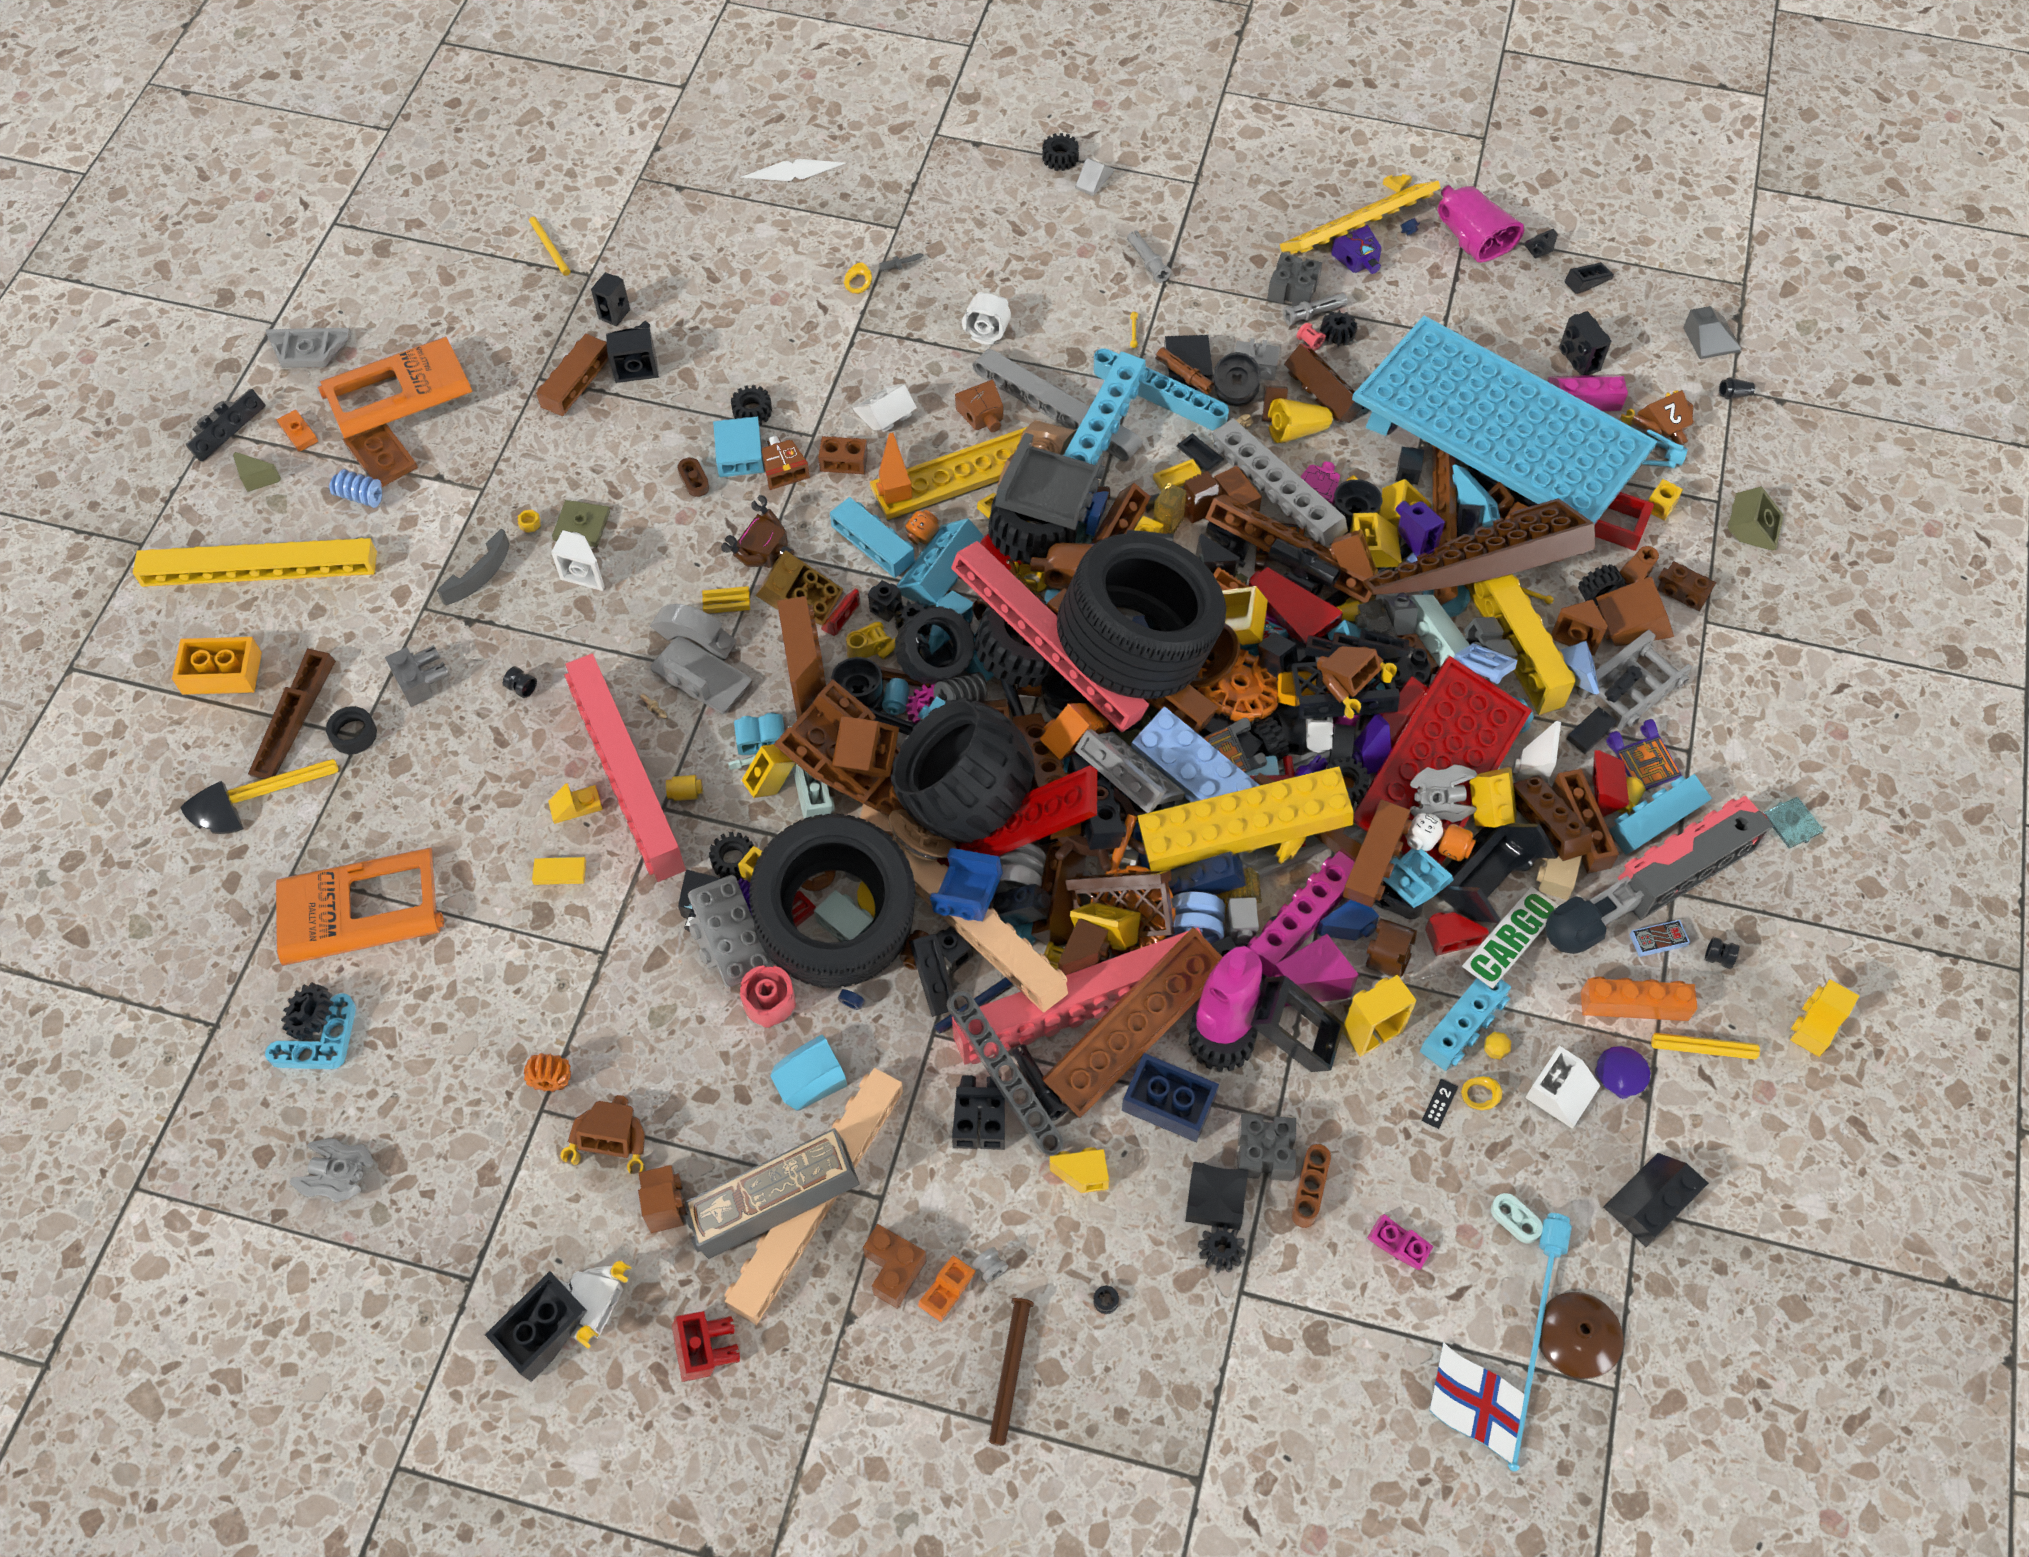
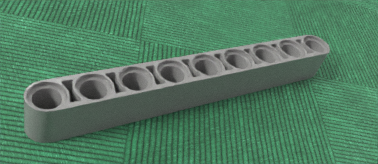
[972,349,1142,461]

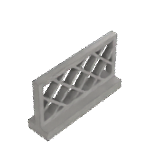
[1075,729,1185,813]

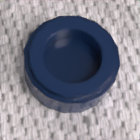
[838,989,865,1010]

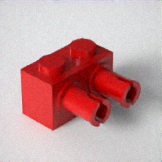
[671,1311,740,1382]

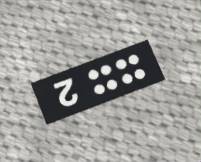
[1421,1079,1458,1129]

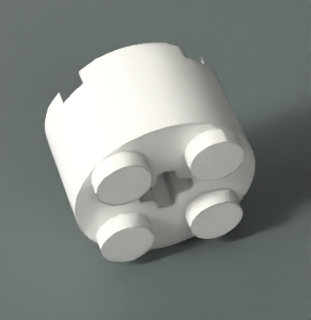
[962,292,1011,345]

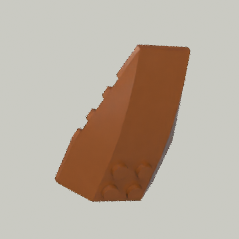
[774,679,905,816]

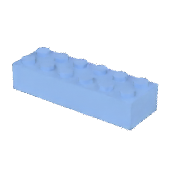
[1131,706,1260,802]

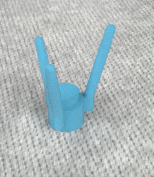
[1642,429,1688,468]

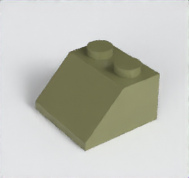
[1728,486,1784,551]

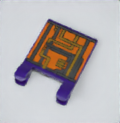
[1606,719,1682,790]

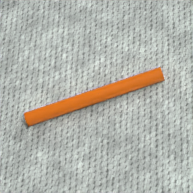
[1097,814,1137,901]

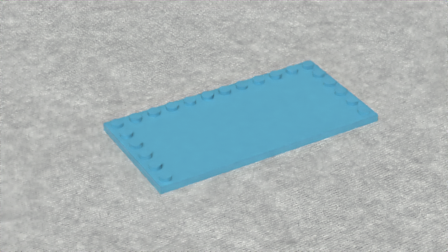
[1352,315,1657,525]

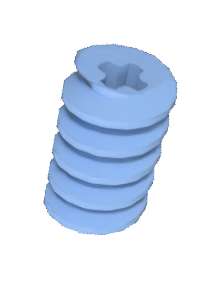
[329,469,382,508]

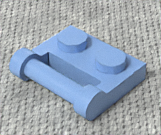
[1454,643,1517,684]

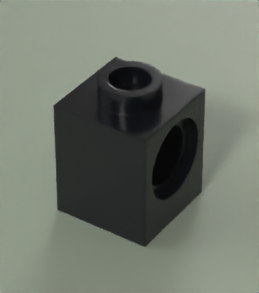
[1395,446,1424,485]

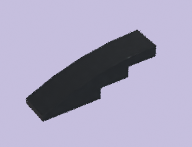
[1304,629,1409,660]

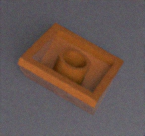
[1551,599,1608,656]

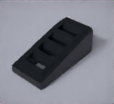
[1565,262,1614,294]

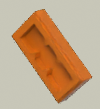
[276,409,319,452]

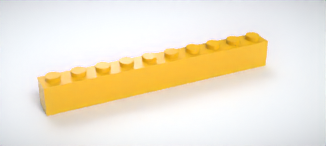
[133,538,377,587]

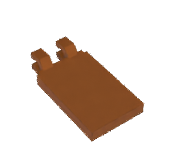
[342,424,418,487]

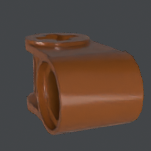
[1620,546,1659,585]

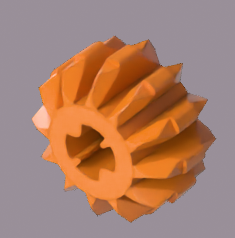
[524,1053,571,1092]

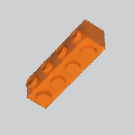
[1580,976,1698,1021]

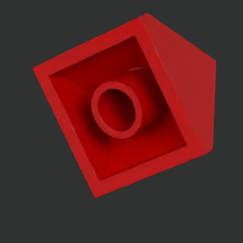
[1592,750,1629,817]

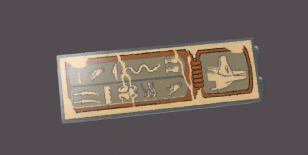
[685,1128,860,1259]

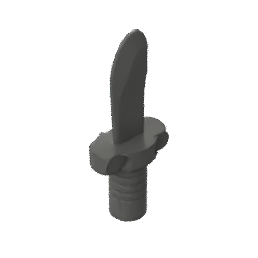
[879,253,923,271]

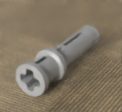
[1127,230,1171,283]
[1283,292,1347,326]

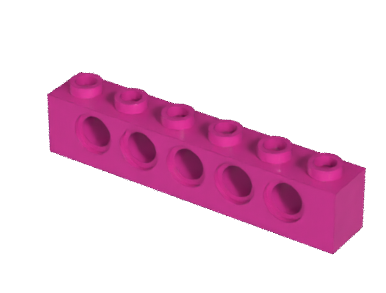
[1247,851,1355,977]

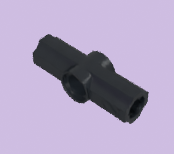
[1269,538,1341,588]

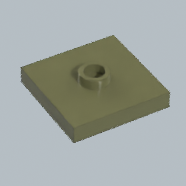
[552,500,610,547]

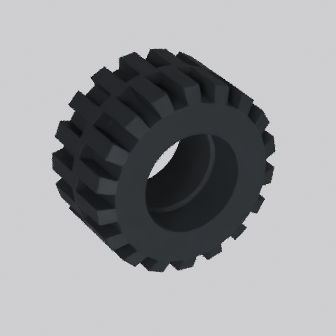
[1188,1013,1258,1072]

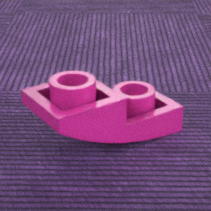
[1367,1214,1434,1270]

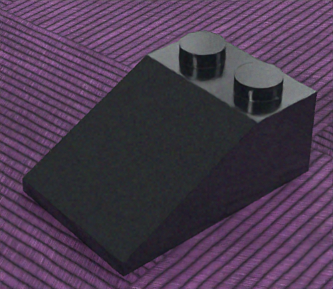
[485,1271,587,1382]

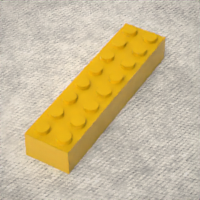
[1464,574,1576,715]
[1137,767,1354,871]

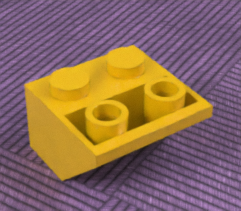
[1350,513,1402,567]

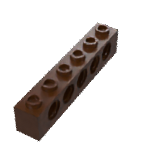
[1012,713,1085,839]

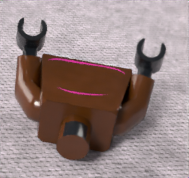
[721,495,794,568]

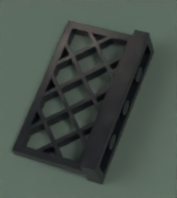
[1291,659,1400,719]

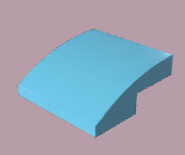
[1384,848,1454,908]

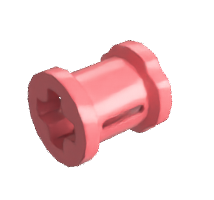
[1296,323,1326,351]

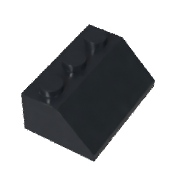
[1603,1153,1709,1247]

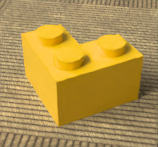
[1790,979,1859,1057]

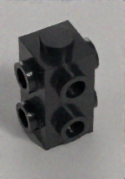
[993,884,1052,927]

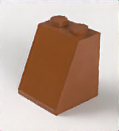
[1596,576,1674,647]

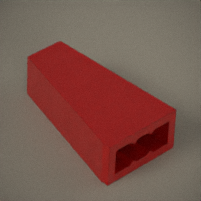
[1249,567,1343,644]

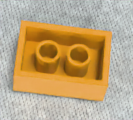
[172,637,262,695]

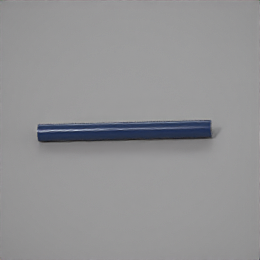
[934,977,1013,1034]

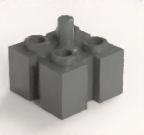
[1267,252,1323,307]
[1464,617,1518,683]
[1237,1114,1296,1181]

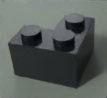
[1258,632,1316,682]

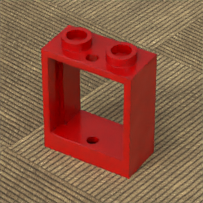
[1594,492,1655,551]

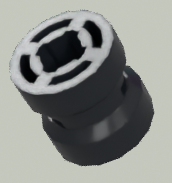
[502,666,537,698]
[1704,936,1740,970]

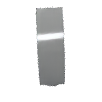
[650,604,737,660]

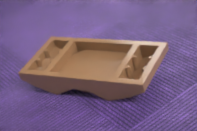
[998,420,1076,486]

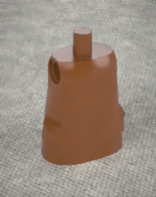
[1030,543,1096,590]

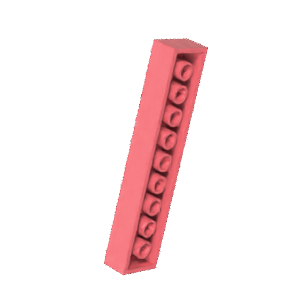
[564,653,686,882]
[952,927,1203,1065]

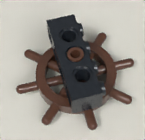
[1055,754,1154,872]

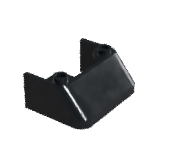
[1436,823,1559,923]

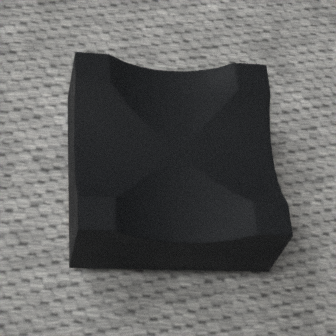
[1185,1162,1249,1231]

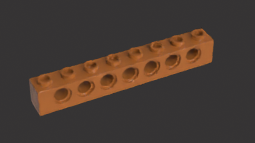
[1205,494,1376,604]

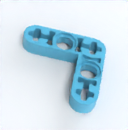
[265,993,356,1069]

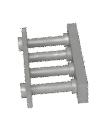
[1578,630,1692,731]

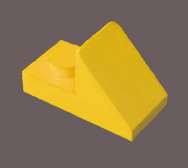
[548,783,603,824]

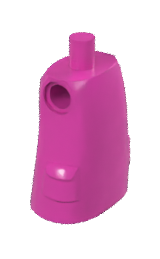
[1437,185,1524,263]
[1196,946,1262,1044]

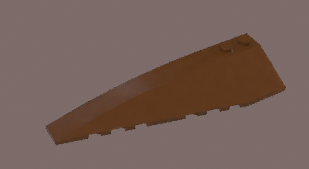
[1363,498,1595,595]

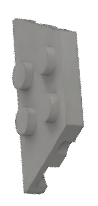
[265,328,352,368]

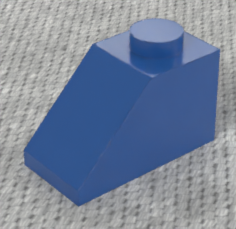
[1317,900,1380,941]

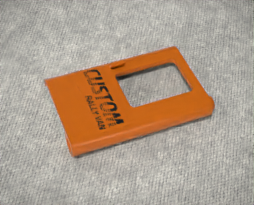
[318,337,472,439]
[276,848,444,966]

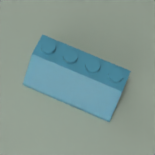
[897,518,984,606]

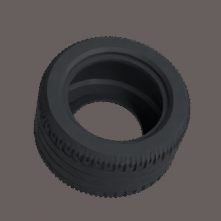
[1057,533,1226,699]
[749,813,915,988]

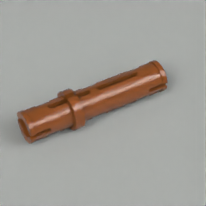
[1155,347,1215,395]

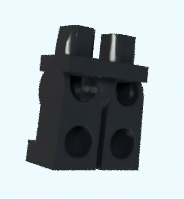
[952,1075,1005,1150]

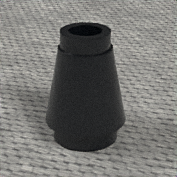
[1719,377,1755,400]

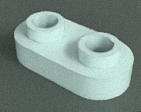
[1491,1193,1543,1243]

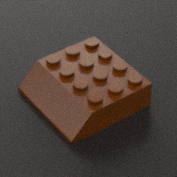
[777,596,826,720]

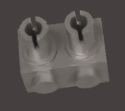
[385,645,450,707]

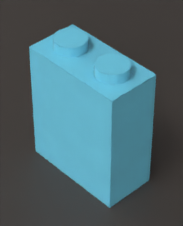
[713,417,764,477]

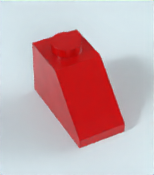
[1425,912,1489,956]

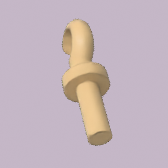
[640,693,668,719]

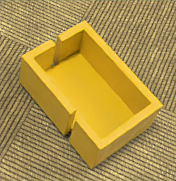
[1222,586,1268,645]
[1342,975,1417,1057]

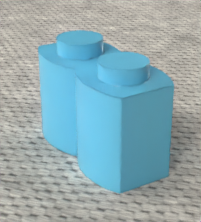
[734,713,785,755]

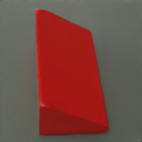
[821,588,860,636]

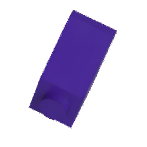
[1352,714,1391,774]

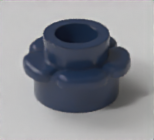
[1400,217,1420,235]

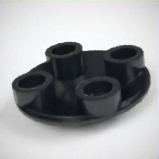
[1390,646,1430,688]

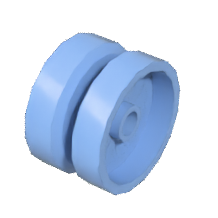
[1166,892,1225,943]

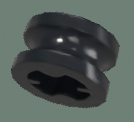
[1093,1285,1119,1315]

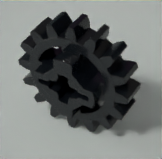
[281,982,334,1041]

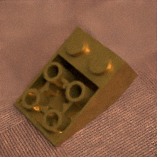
[755,550,844,626]

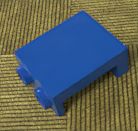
[930,848,1003,922]

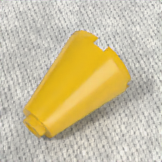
[1268,398,1333,443]

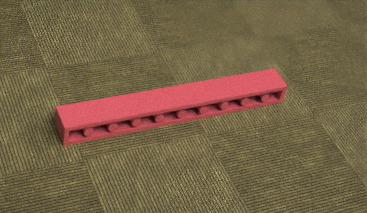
[951,541,1149,732]

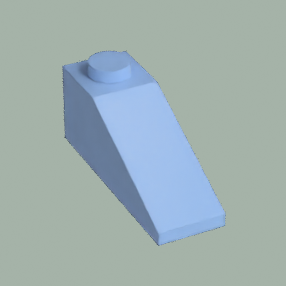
[1559,641,1599,694]

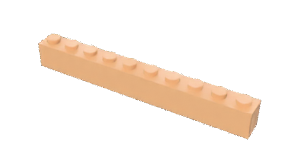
[893,838,1068,1013]
[725,1067,903,1325]

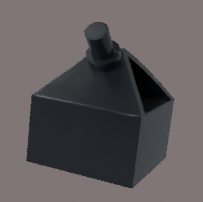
[606,321,659,383]

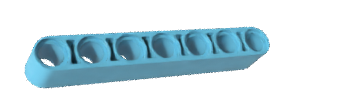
[1093,348,1229,431]

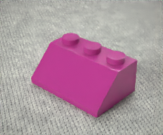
[1548,374,1628,412]

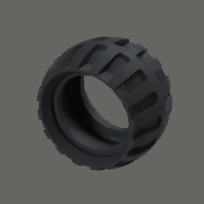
[891,698,1035,843]

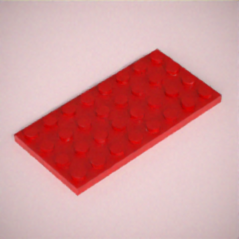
[1353,656,1532,865]

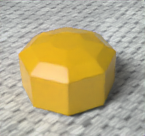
[518,509,541,533]
[1484,1031,1511,1060]

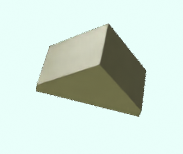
[233,452,281,492]

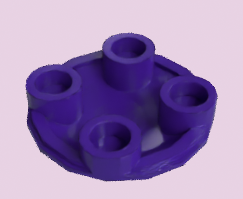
[1595,1046,1651,1099]

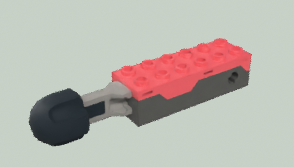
[1546,795,1773,954]

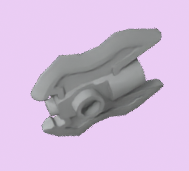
[1410,765,1477,822]
[290,1138,373,1203]

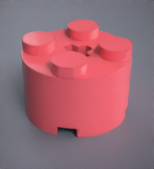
[740,965,796,1028]

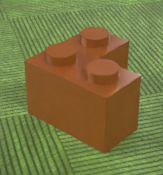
[638,1165,687,1233]
[863,1223,927,1309]

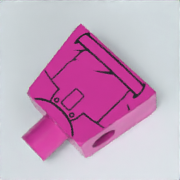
[1301,461,1340,505]

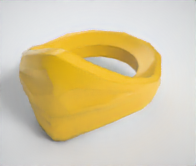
[844,262,872,294]
[1461,1076,1503,1111]

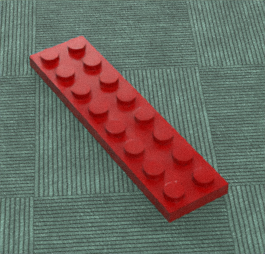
[937,765,1097,868]

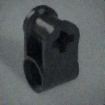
[1374,881,1424,920]

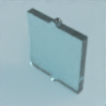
[1764,796,1824,849]

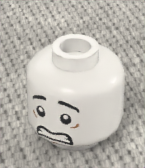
[1405,813,1443,851]

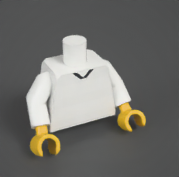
[559,1261,632,1349]

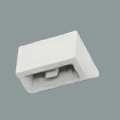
[1525,1046,1600,1129]

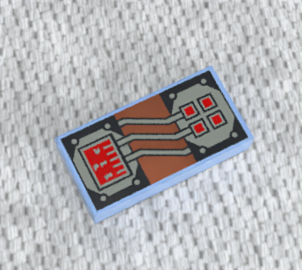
[1629,920,1690,957]

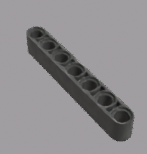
[947,992,1063,1155]

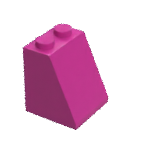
[1272,934,1359,1007]

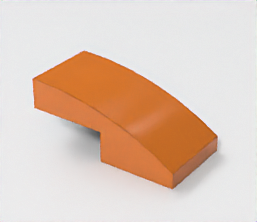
[918,1255,976,1322]

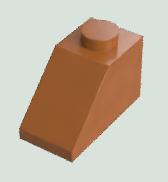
[1330,529,1378,579]

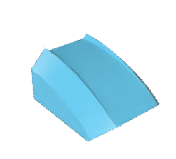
[770,1034,847,1111]

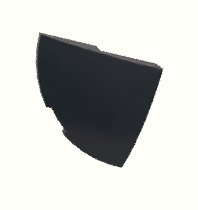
[180,781,244,834]

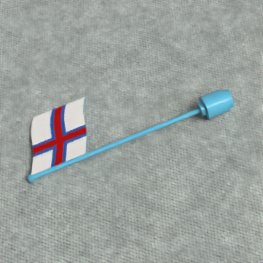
[1429,1213,1572,1471]

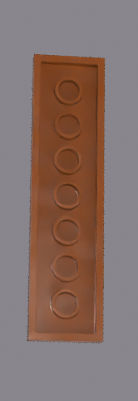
[1042,927,1222,1118]

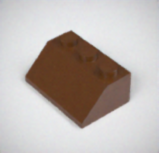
[1058,919,1111,975]

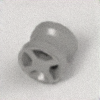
[973,1247,1008,1283]

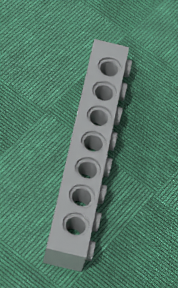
[1212,418,1348,547]

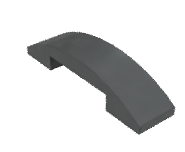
[437,528,510,605]

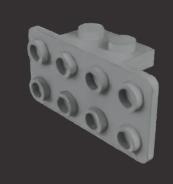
[650,636,752,714]
[688,875,772,987]

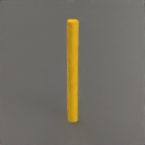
[529,216,571,276]

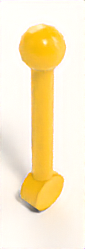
[1130,311,1138,348]
[1521,587,1554,604]

